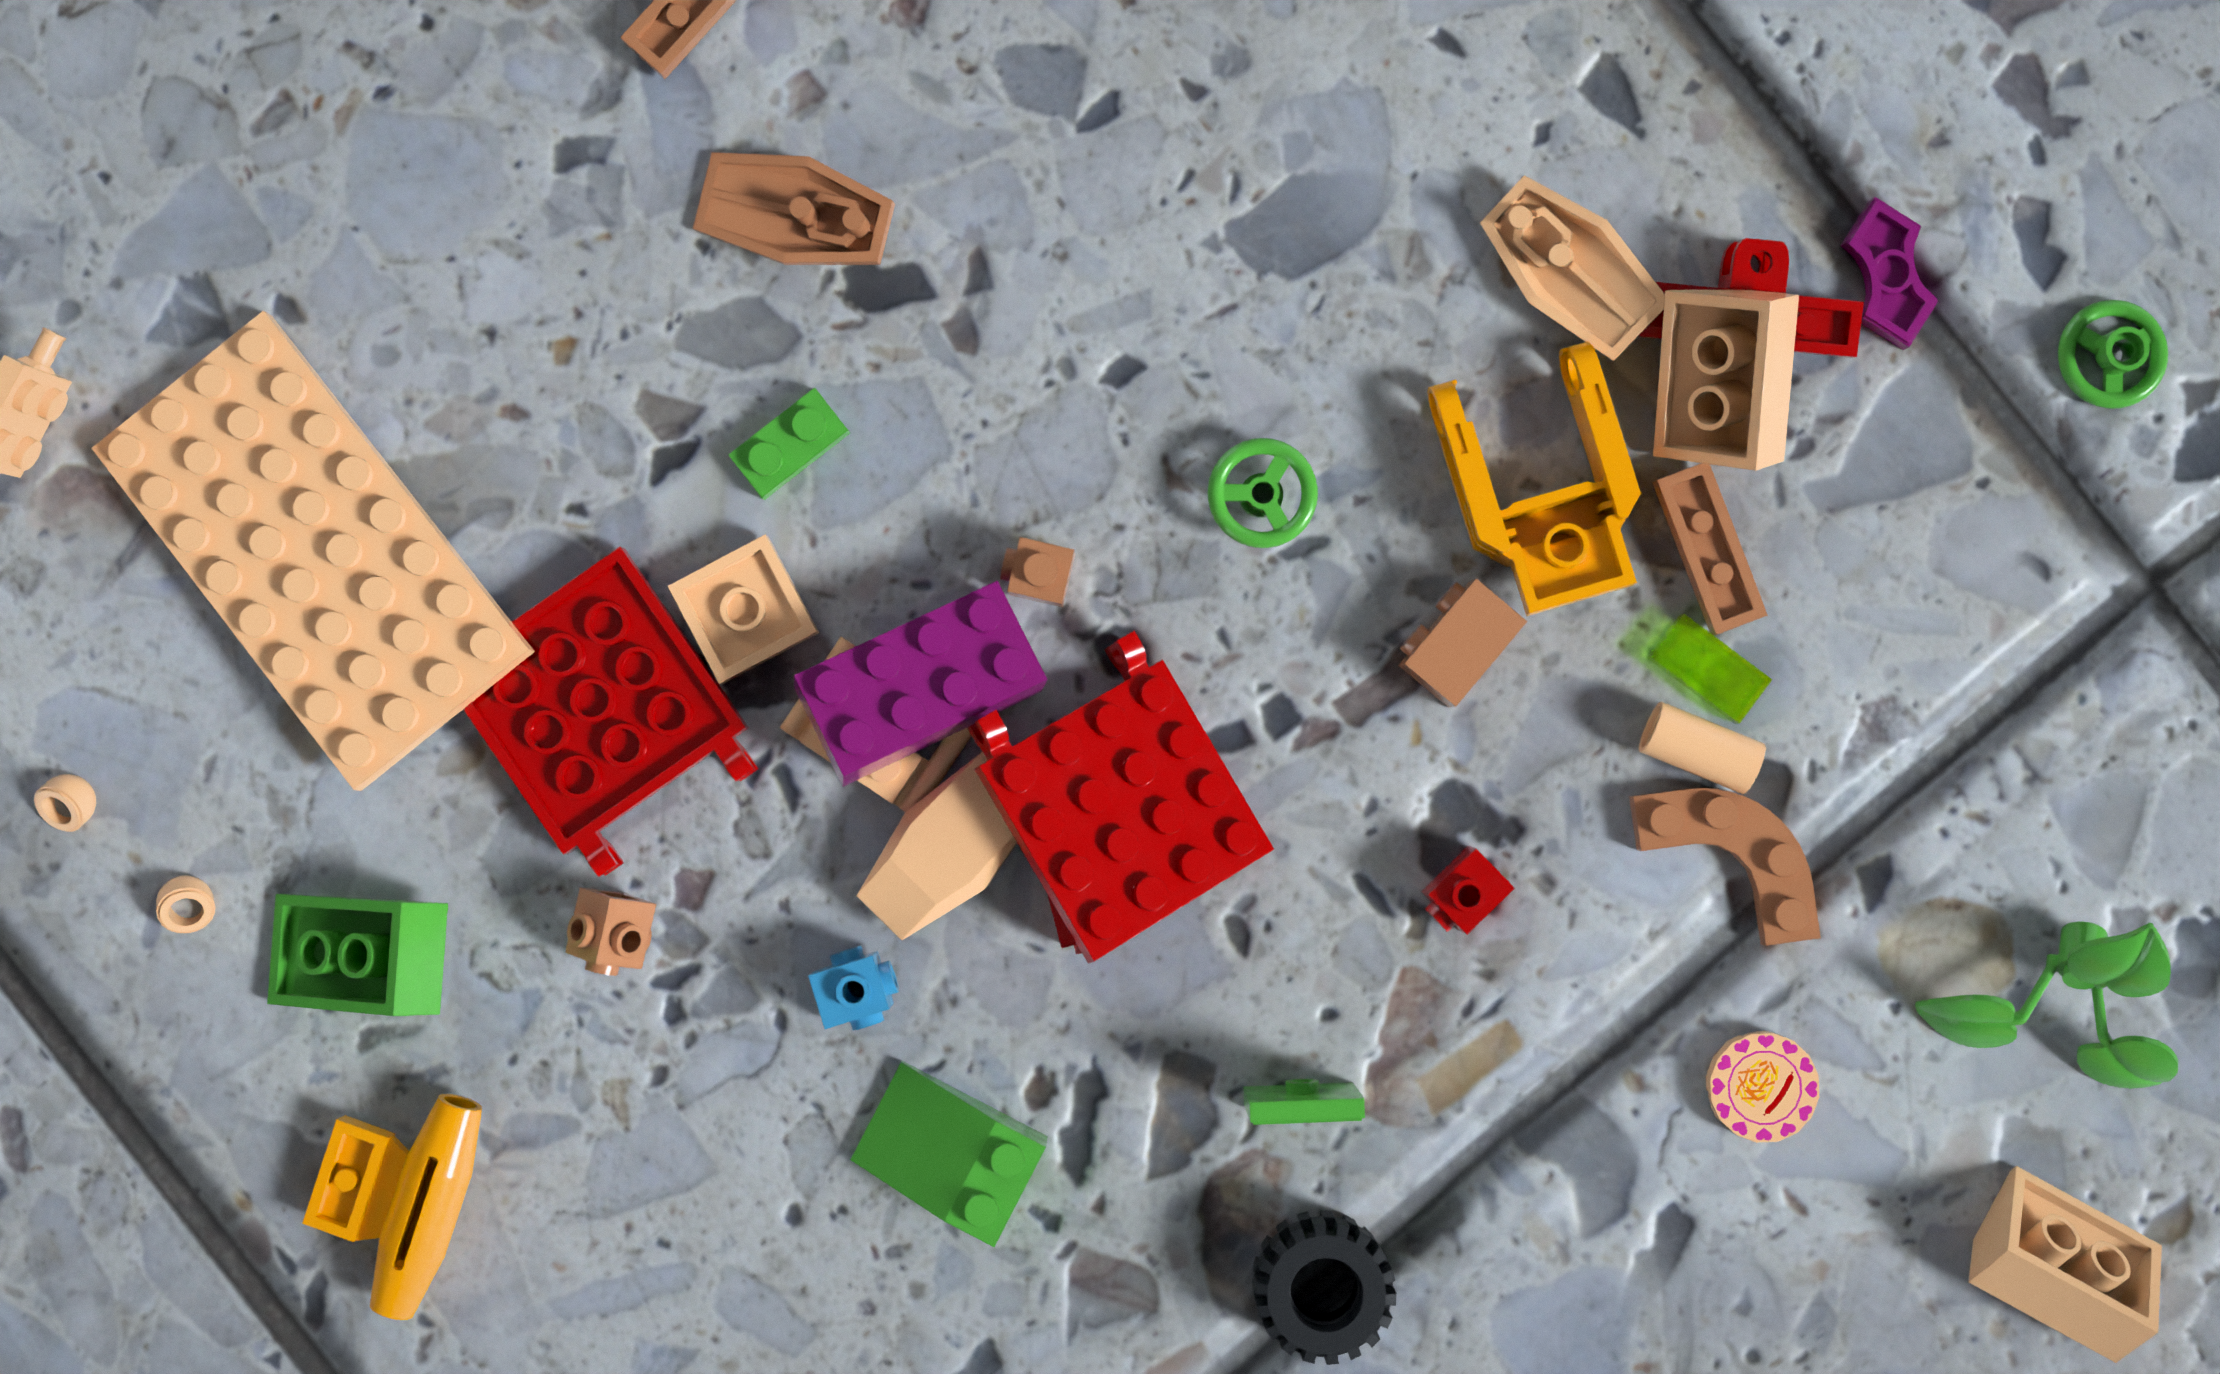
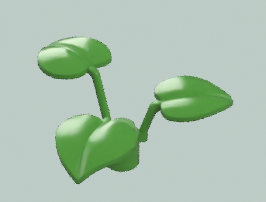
[1915,921,2179,1089]

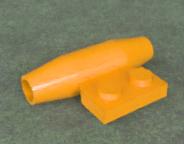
[302,1094,482,1320]

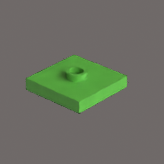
[1243,1079,1365,1125]

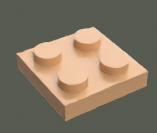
[668,534,819,684]

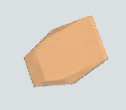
[1480,175,1665,361]
[857,751,1017,940]

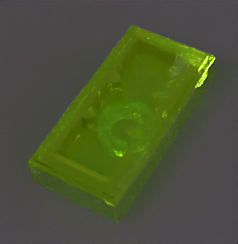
[1648,614,1772,724]

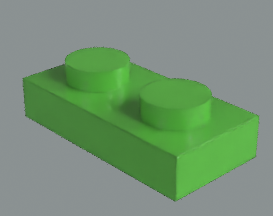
[728,387,850,500]

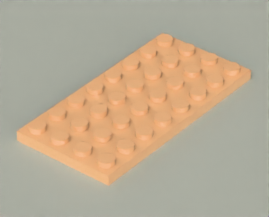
[91,310,535,791]

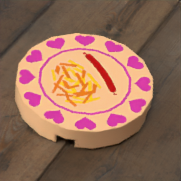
[1706,1031,1820,1143]

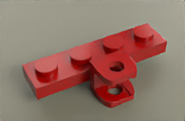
[1638,238,1864,358]

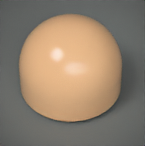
[34,774,96,832]
[156,876,215,933]

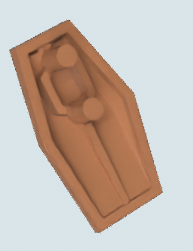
[693,152,895,265]

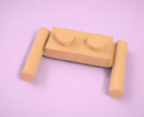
[780,636,971,812]

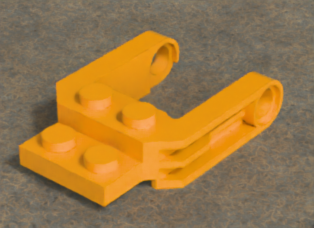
[1427,341,1641,616]

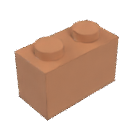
[1398,579,1528,708]

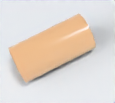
[1639,701,1766,794]

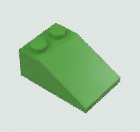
[267,894,448,1016]
[850,1061,1048,1247]

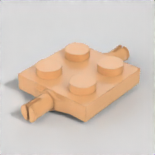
[0,327,72,478]

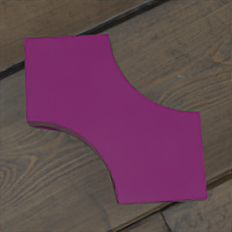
[1840,197,1938,350]

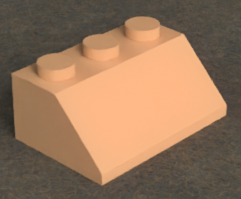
[1653,290,1799,471]
[1968,1166,2162,1363]

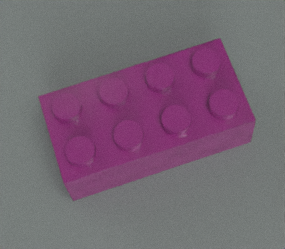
[794,580,1048,787]

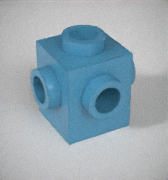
[808,946,899,1031]

